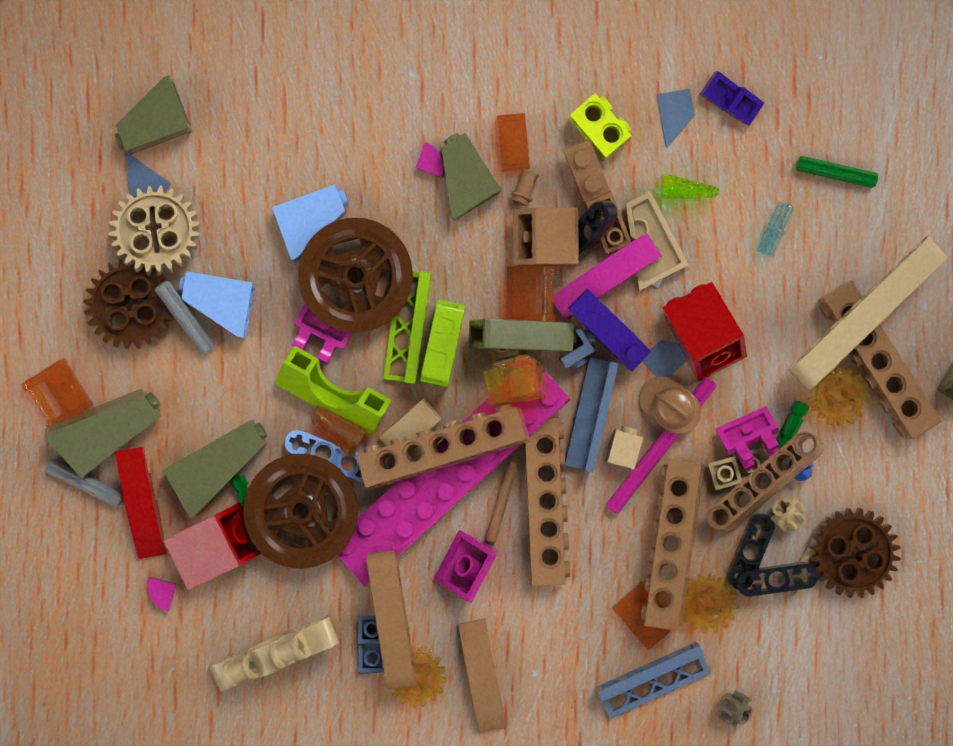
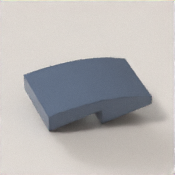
[358,616,384,673]

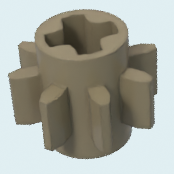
[718,690,753,727]

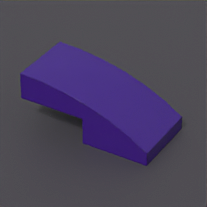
[700,71,764,126]

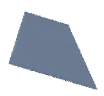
[657,89,694,149]
[126,152,171,210]
[643,340,687,378]

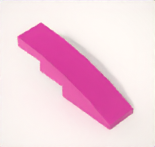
[550,233,662,320]

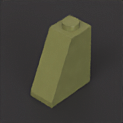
[115,75,193,155]
[442,133,501,221]

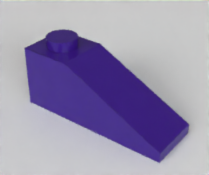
[567,289,651,371]

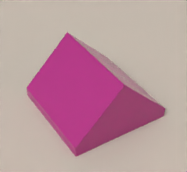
[434,530,498,603]

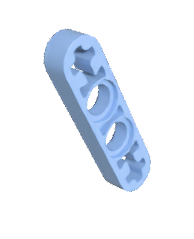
[285,430,364,483]

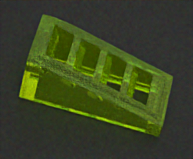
[660,174,719,199]

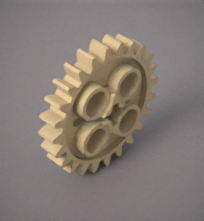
[109,186,201,275]

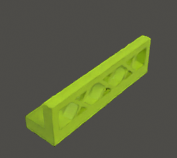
[383,272,431,384]

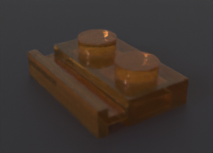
[612,581,670,650]

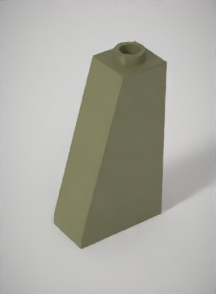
[469,319,577,351]
[44,388,161,478]
[163,420,268,519]

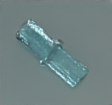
[756,202,793,257]

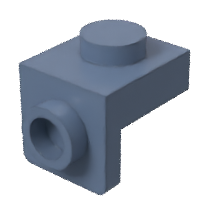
[559,327,595,370]

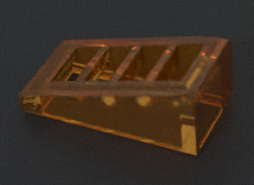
[311,405,367,458]

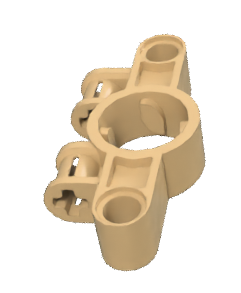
[209,616,339,691]

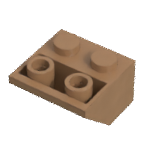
[513,208,579,267]

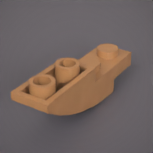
[562,139,631,254]

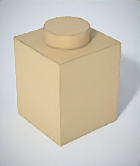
[606,425,643,470]

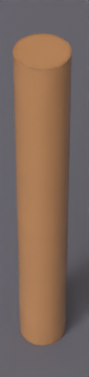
[485,460,519,543]

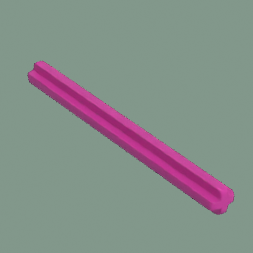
[606,377,717,514]

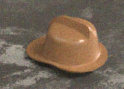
[639,376,701,434]

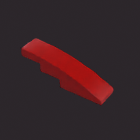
[114,446,167,559]

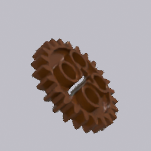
[83,260,174,350]
[809,508,901,598]

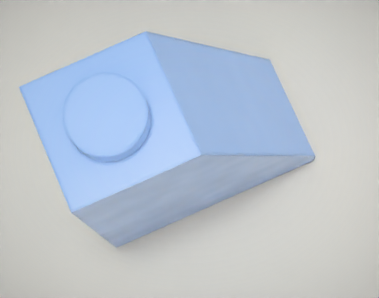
[272,184,349,261]
[179,271,256,338]

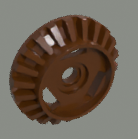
[298,217,413,333]
[243,454,359,569]

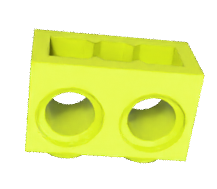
[568,93,631,160]

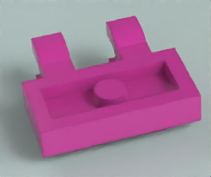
[292,303,353,364]
[716,406,779,471]

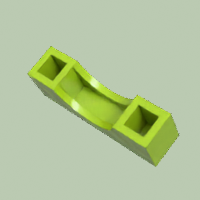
[274,346,392,438]

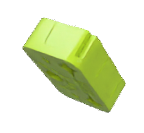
[420,299,466,388]

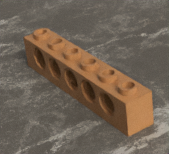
[819,280,942,440]
[357,404,531,489]
[525,417,570,586]
[641,459,705,631]

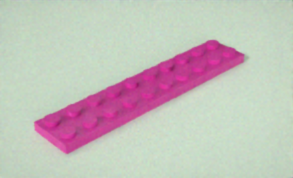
[338,357,571,587]

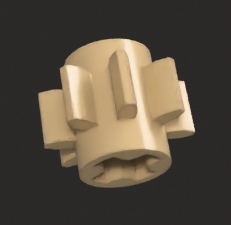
[771,496,807,532]

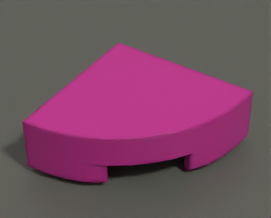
[416,142,444,178]
[147,577,176,611]

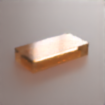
[497,113,530,172]

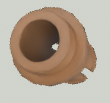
[511,169,539,206]

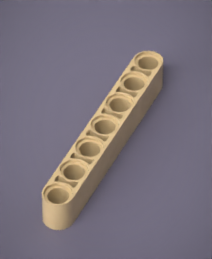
[788,236,948,390]

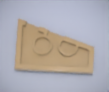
[626,191,689,291]

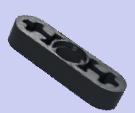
[578,200,618,261]
[727,513,775,590]
[736,562,818,597]

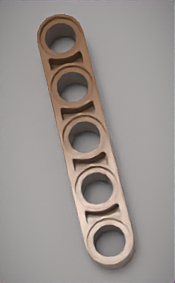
[707,431,823,532]
[367,549,417,689]

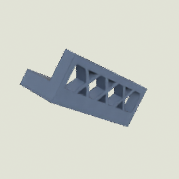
[565,357,619,472]
[596,642,711,719]

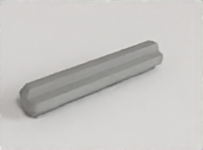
[155,281,214,353]
[45,459,123,507]

